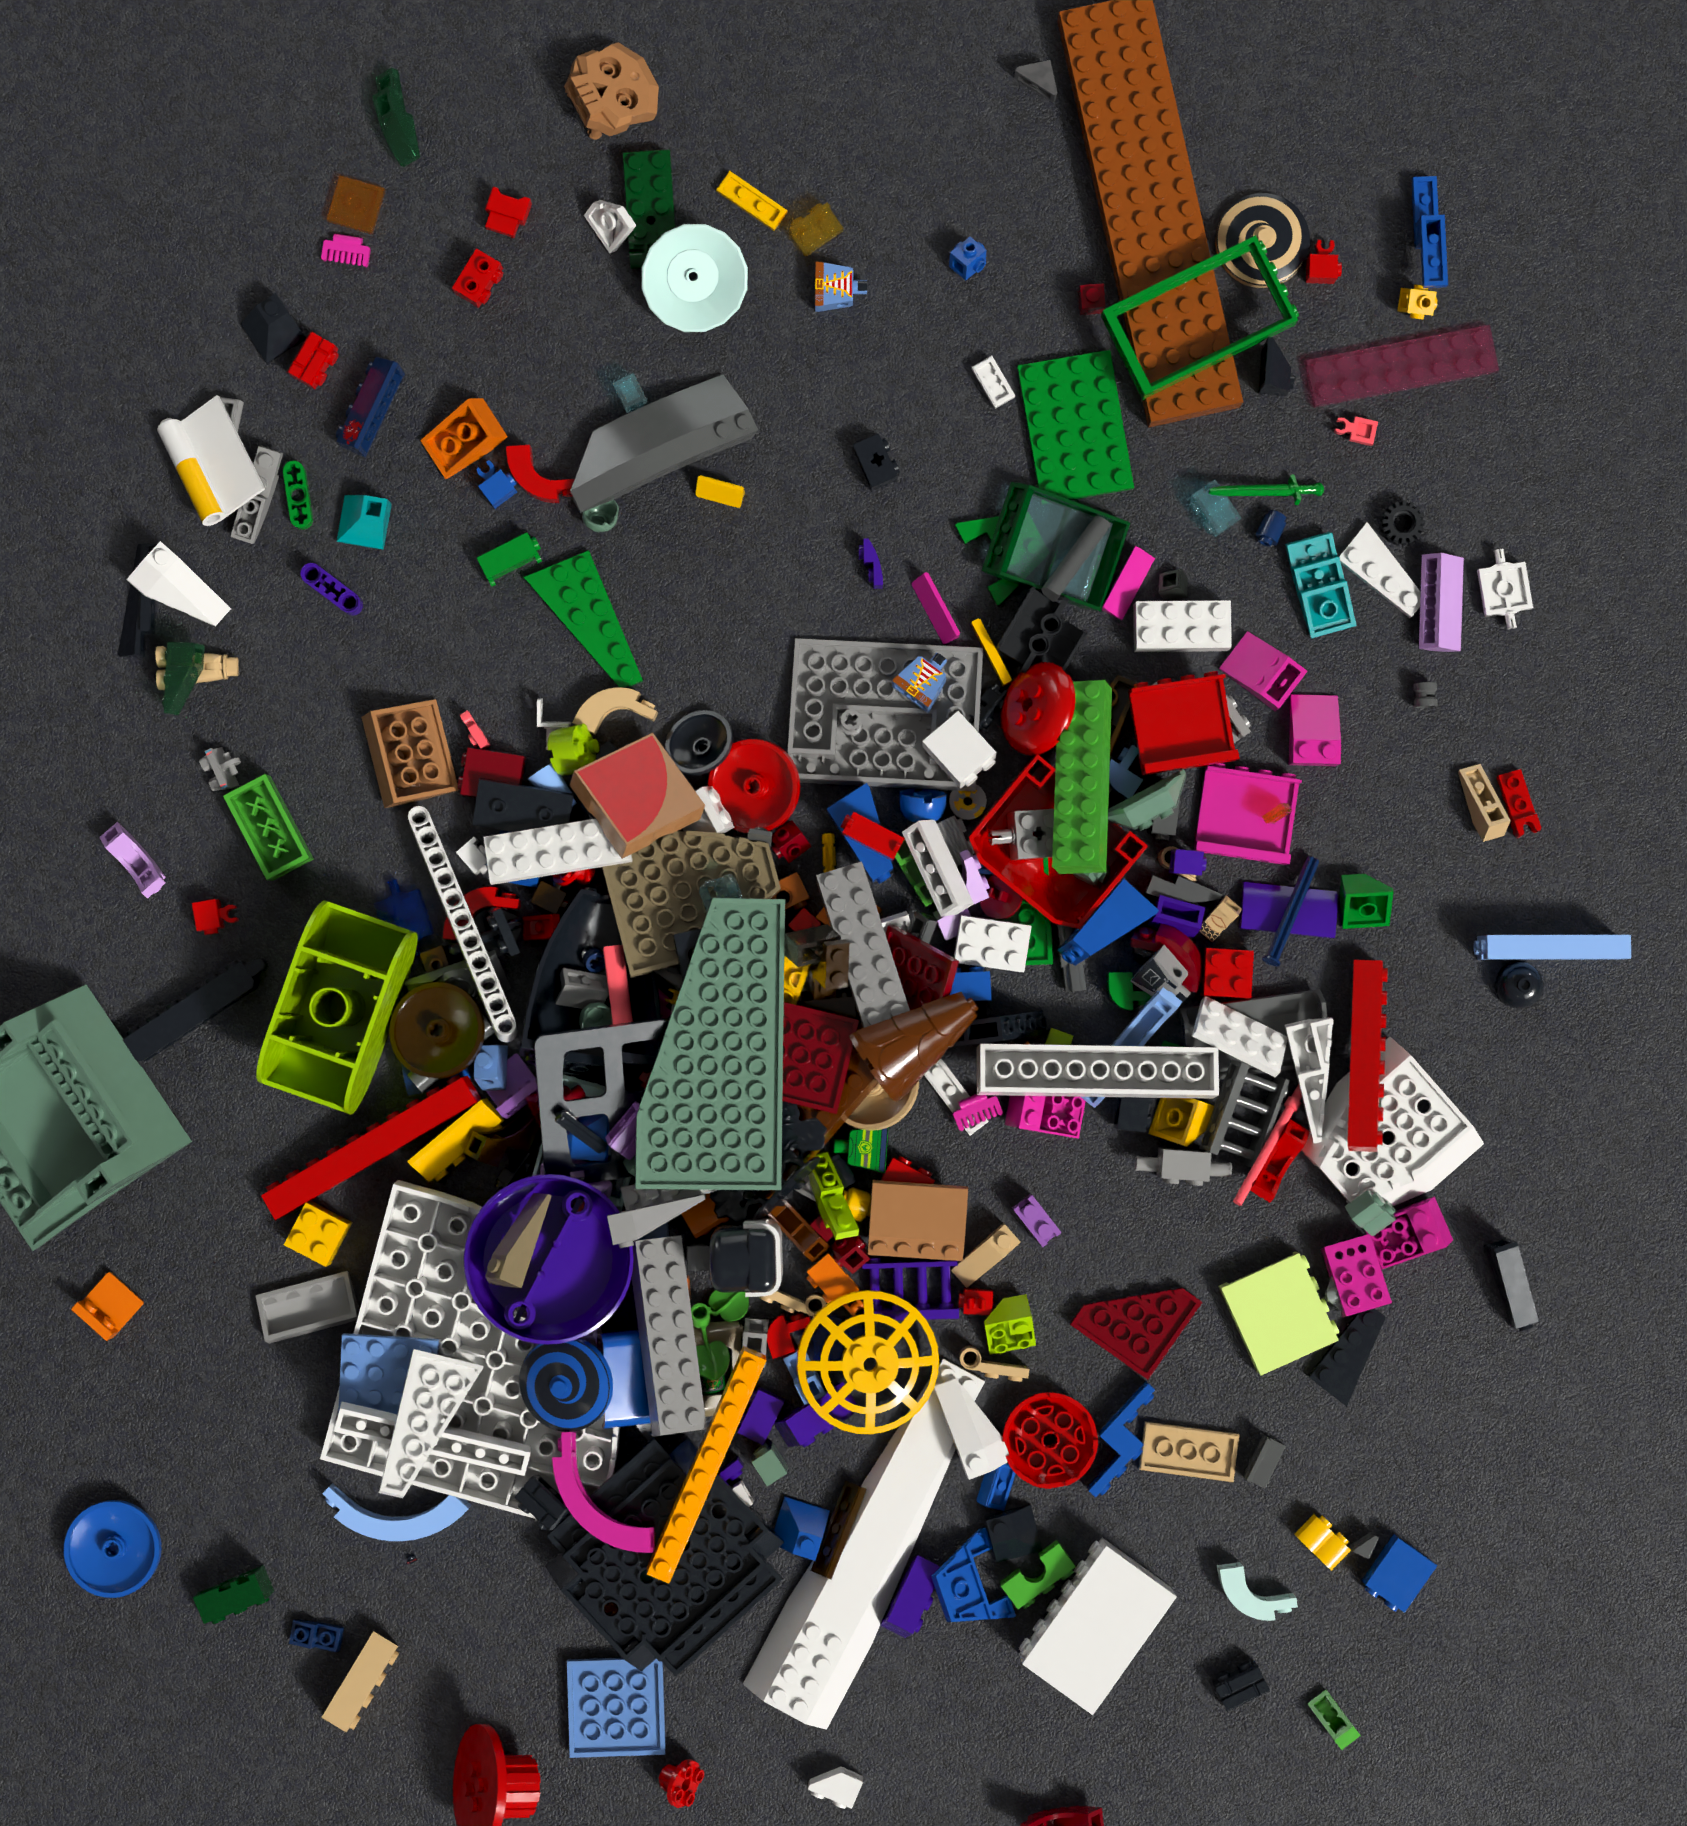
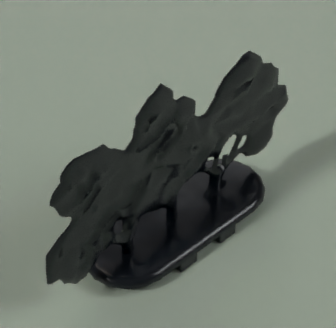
[710,1101,827,1224]

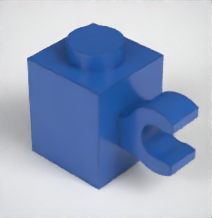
[476,460,517,509]

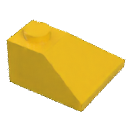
[1148,1098,1214,1147]

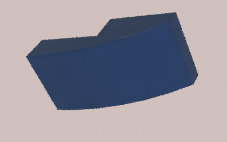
[289,1619,344,1652]

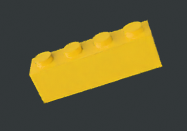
[407,1098,504,1182]

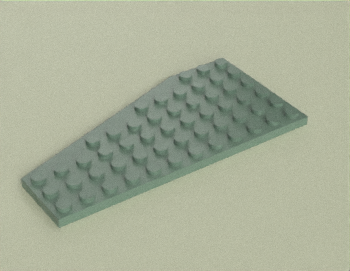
[635,898,785,1190]

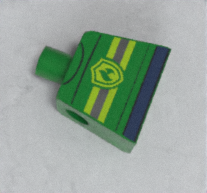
[834,1128,888,1173]

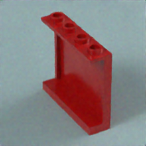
[1128,671,1240,776]

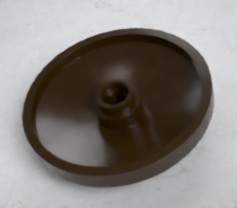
[389,982,485,1079]

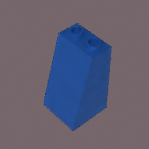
[827,783,893,884]
[1058,879,1159,966]

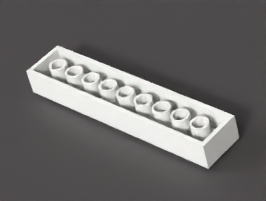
[977,1044,1219,1099]

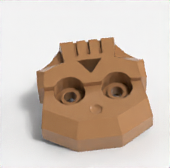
[564,42,659,140]

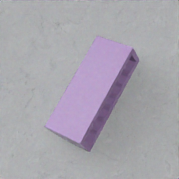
[1419,553,1464,652]

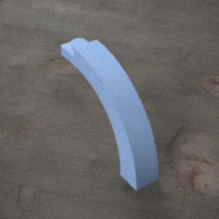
[1081,987,1182,1108]
[323,1483,471,1541]

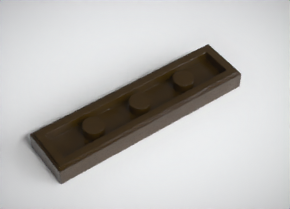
[810,1481,867,1579]

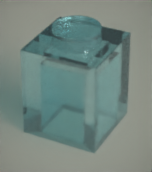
[612,373,648,413]

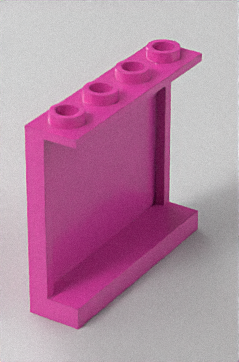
[1193,763,1302,865]

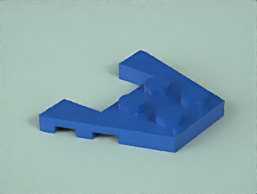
[931,1528,1016,1622]

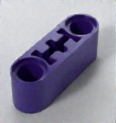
[301,563,363,616]

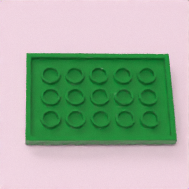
[1017,350,1134,505]

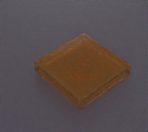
[326,176,386,235]

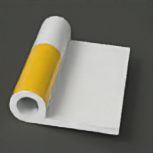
[157,395,265,526]

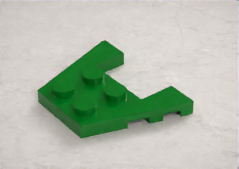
[955,512,1049,606]

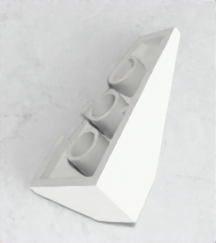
[127,541,231,626]
[934,1378,1009,1480]

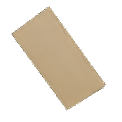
[1138,1421,1239,1482]

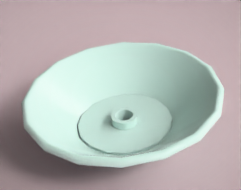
[642,224,748,332]

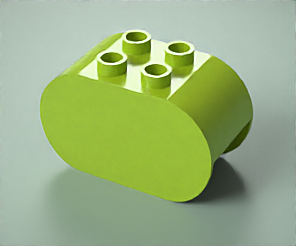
[256,901,418,1115]

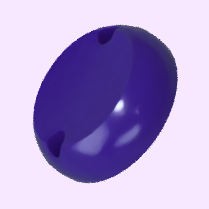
[464,1174,634,1345]

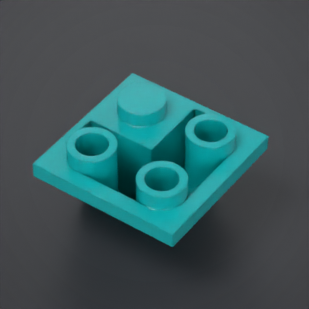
[337,495,392,550]

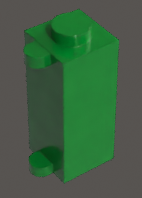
[477,532,542,587]

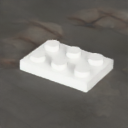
[954,915,1031,972]

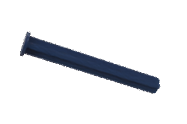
[1262,856,1319,966]

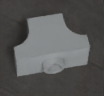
[742,1318,769,1368]

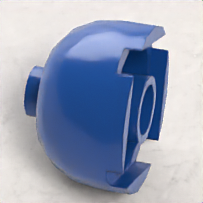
[899,789,946,823]

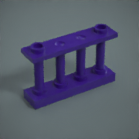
[862,1257,959,1320]

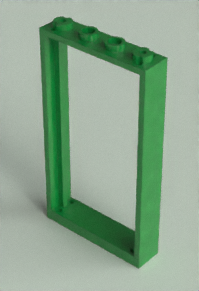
[1101,235,1299,400]

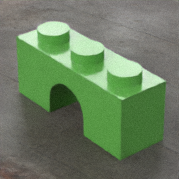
[895,837,934,907]
[1000,1540,1076,1609]

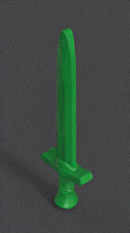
[1208,474,1324,505]

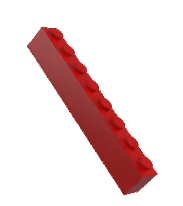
[1348,960,1388,1152]

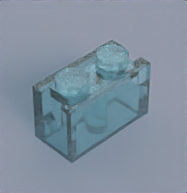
[1189,480,1241,537]

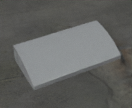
[256,1271,359,1344]

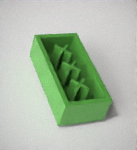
[223,774,314,881]

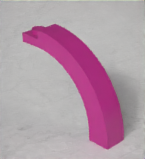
[552,1432,655,1553]

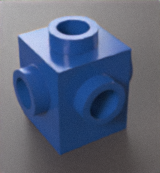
[949,237,987,280]

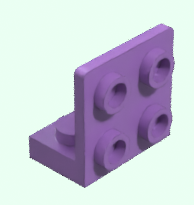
[486,1054,537,1119]

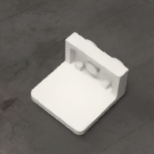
[683,786,735,834]

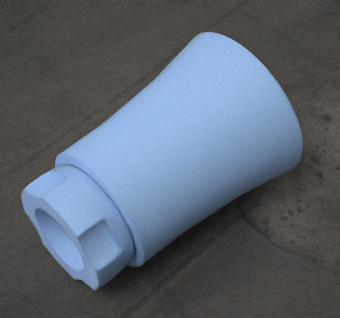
[528,763,577,806]

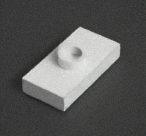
[971,356,1015,409]

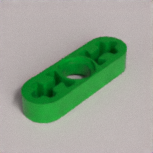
[283,461,313,530]

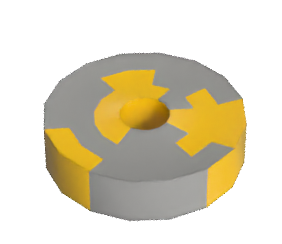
[949,785,987,821]

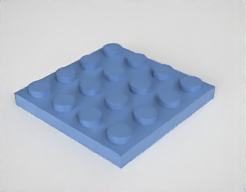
[338,1333,439,1414]
[567,1658,666,1758]

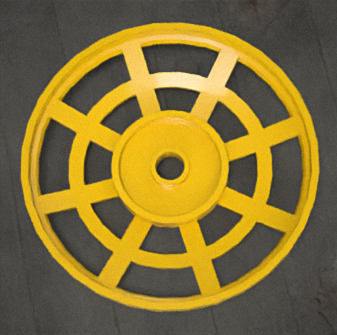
[796,1290,939,1434]

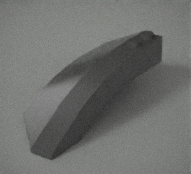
[570,374,758,513]

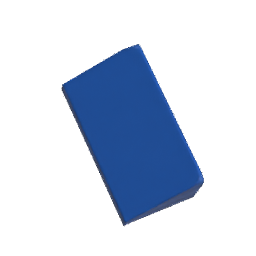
[977,1462,1016,1511]

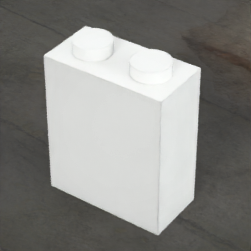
[922,711,996,788]

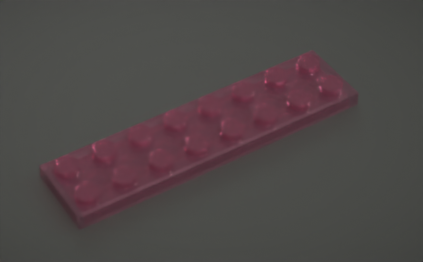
[1305,325,1499,408]

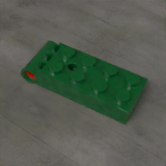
[623,150,676,269]

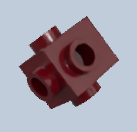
[771,820,812,863]
[831,1235,870,1274]

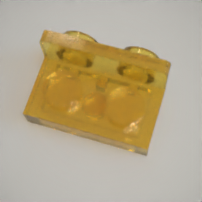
[789,202,844,257]

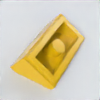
[696,475,745,508]

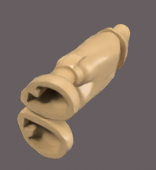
[156,646,239,690]

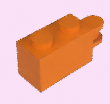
[806,1252,864,1317]

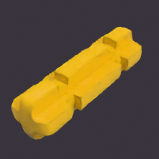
[822,833,836,873]

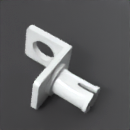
[537,698,571,750]

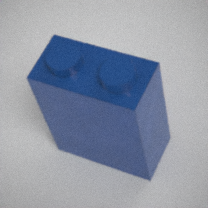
[1361,1534,1437,1613]

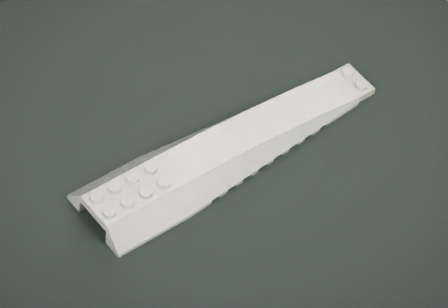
[743,1358,985,1730]

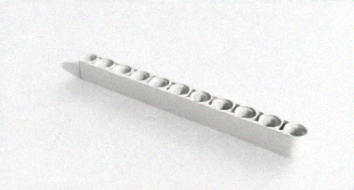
[408,806,517,1042]

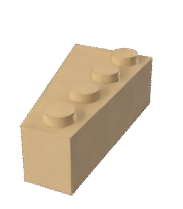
[321,1631,399,1732]

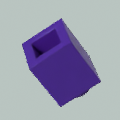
[1169,849,1207,876]

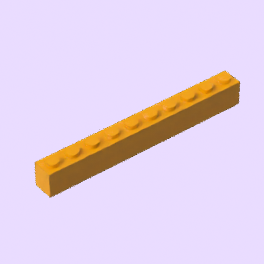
[647,1346,766,1584]

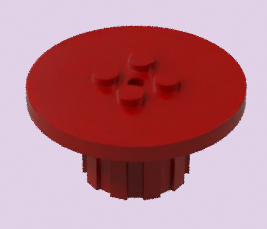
[453,1724,541,1826]

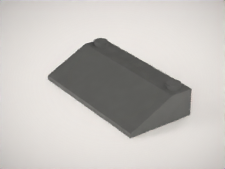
[1180,989,1327,1079]

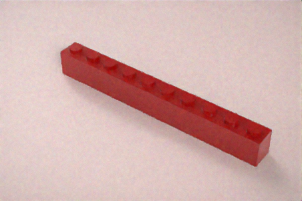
[261,1075,482,1220]

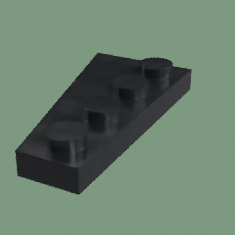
[1308,1308,1386,1407]

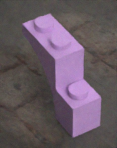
[933,849,990,940]

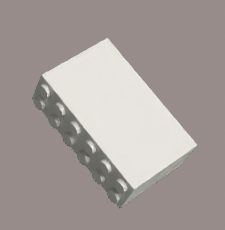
[1019,1538,1177,1715]

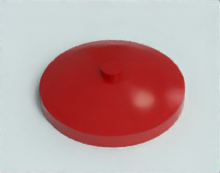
[708,739,800,833]

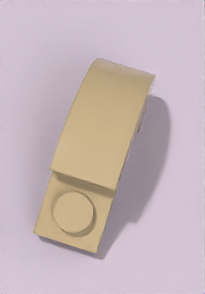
[572,688,658,735]

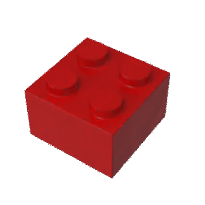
[1200,948,1254,998]

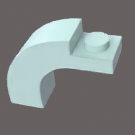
[1217,1562,1298,1621]

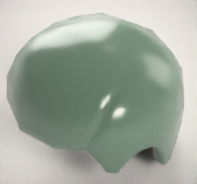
[582,500,619,532]
[578,1003,613,1029]

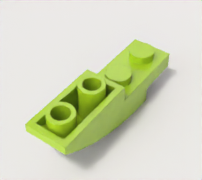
[808,1152,859,1240]

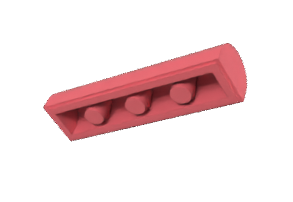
[603,945,633,1024]

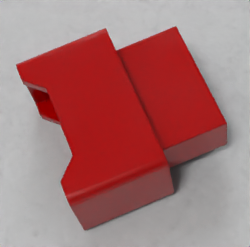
[485,187,532,238]

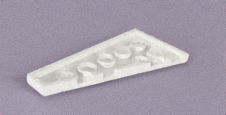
[379,1349,484,1498]

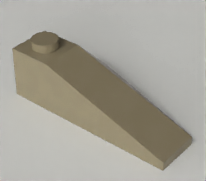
[485,1193,551,1288]

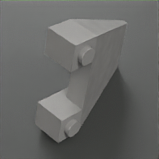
[607,1194,706,1248]

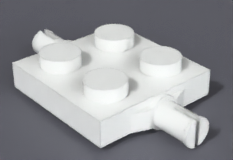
[1477,549,1533,629]

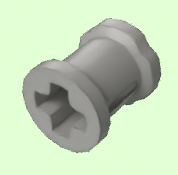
[841,709,862,736]

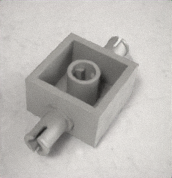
[988,809,1054,860]
[1135,1147,1232,1186]

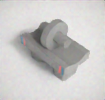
[199,747,241,791]

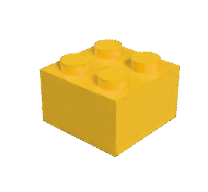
[284,1201,353,1267]

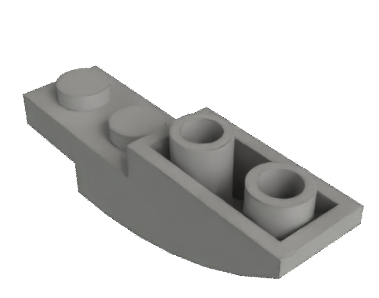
[231,446,283,544]

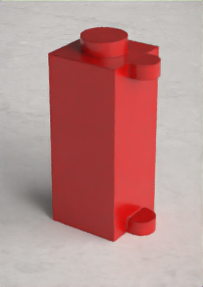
[840,812,905,861]

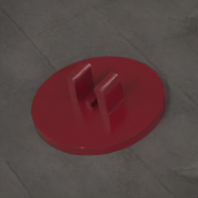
[980,875,1023,920]

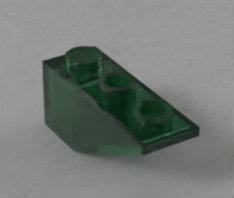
[162,642,205,715]

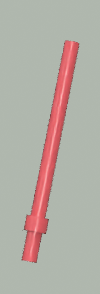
[1233,1084,1302,1206]

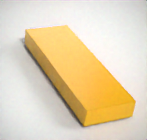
[716,171,787,231]
[971,618,1012,687]

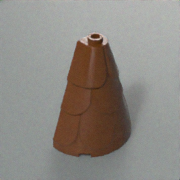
[849,992,979,1103]

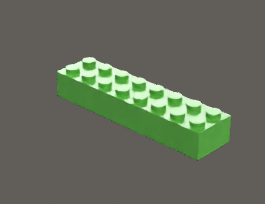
[1052,680,1112,874]

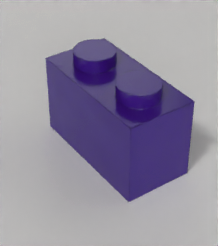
[1148,895,1205,938]
[737,1387,785,1445]

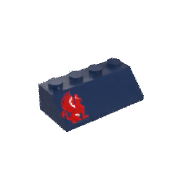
[336,357,405,458]

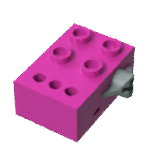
[1321,1234,1392,1318]

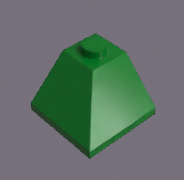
[1339,874,1394,929]

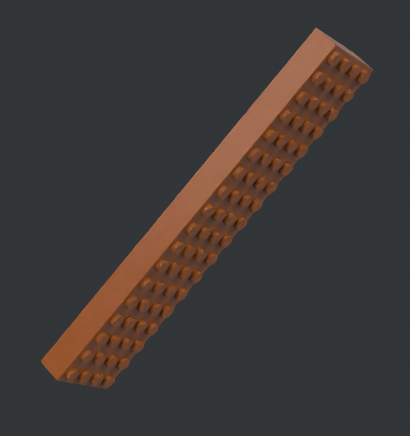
[1057,0,1243,428]

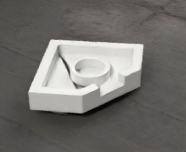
[584,200,636,253]

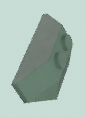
[1108,769,1187,831]

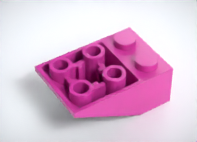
[1219,631,1307,711]
[1005,1095,1086,1139]
[1365,1196,1453,1269]

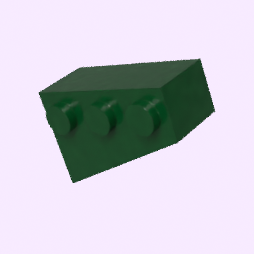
[193,1565,274,1625]

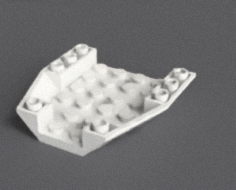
[1301,1037,1484,1206]

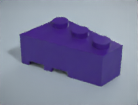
[774,1382,857,1447]
[880,1555,940,1638]

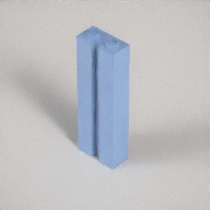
[1473,935,1631,960]

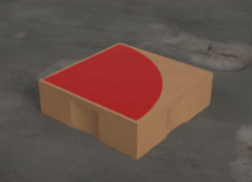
[570,733,705,859]

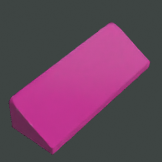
[1102,546,1155,621]
[912,572,960,644]

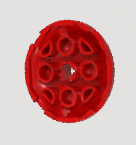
[1001,662,1076,755]
[1003,1392,1098,1489]

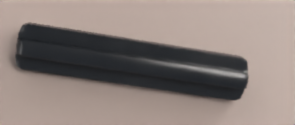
[555,1110,608,1154]

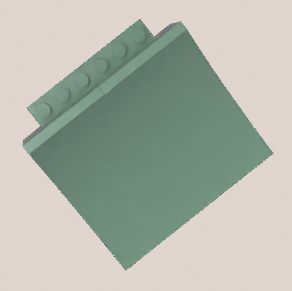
[0,985,192,1251]

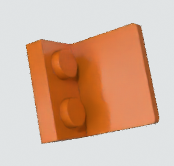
[71,1272,144,1341]

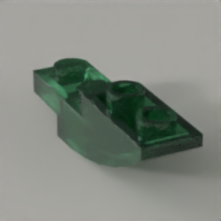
[372,67,420,167]

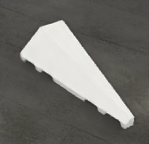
[1284,1017,1333,1143]

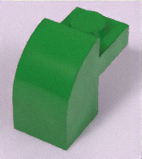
[1107,972,1152,1010]

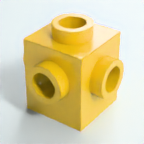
[1398,284,1437,319]

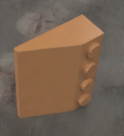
[362,699,458,808]
[868,1180,968,1261]

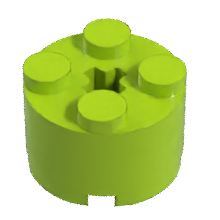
[547,723,599,776]

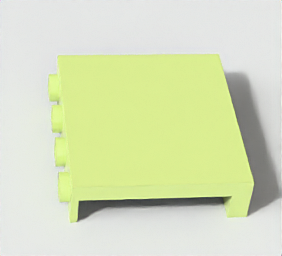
[1218,1251,1339,1376]

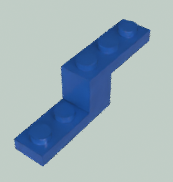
[1411,176,1448,288]
[1087,1381,1155,1497]

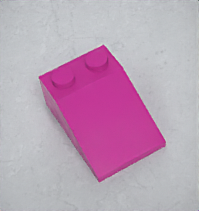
[1289,695,1341,766]

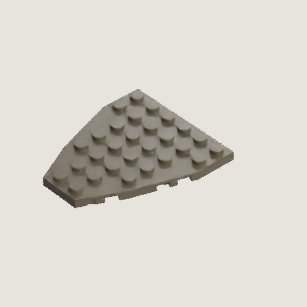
[602,831,781,977]

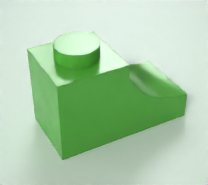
[1307,1690,1361,1750]

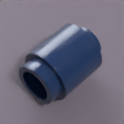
[1255,510,1286,547]

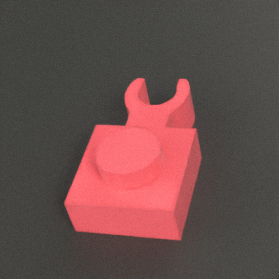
[1334,416,1378,446]
[460,710,491,750]

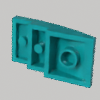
[1285,532,1356,638]

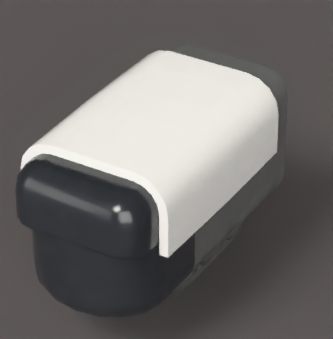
[687,1217,783,1297]

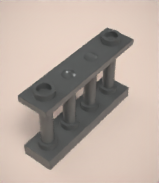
[1199,1059,1290,1168]

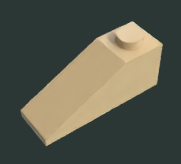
[1458,764,1510,842]
[951,1223,1021,1288]

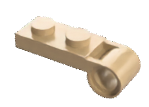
[759,1290,826,1317]
[959,1345,1029,1382]

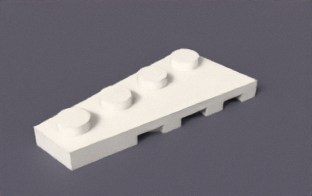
[1339,523,1421,618]

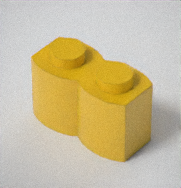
[1294,1514,1351,1571]

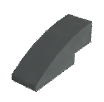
[1143,875,1222,903]

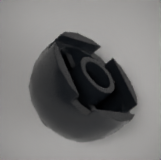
[1494,962,1544,1009]

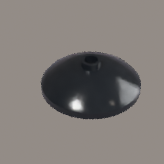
[665,710,733,775]

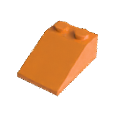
[420,398,508,479]

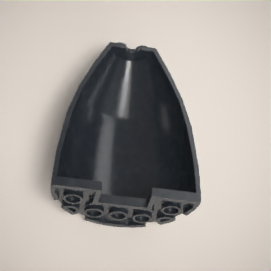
[519,888,661,1077]

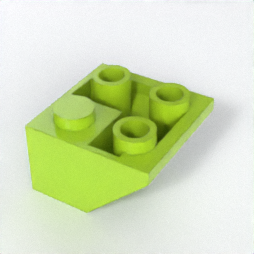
[984,1294,1036,1355]

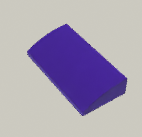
[1238,882,1337,939]

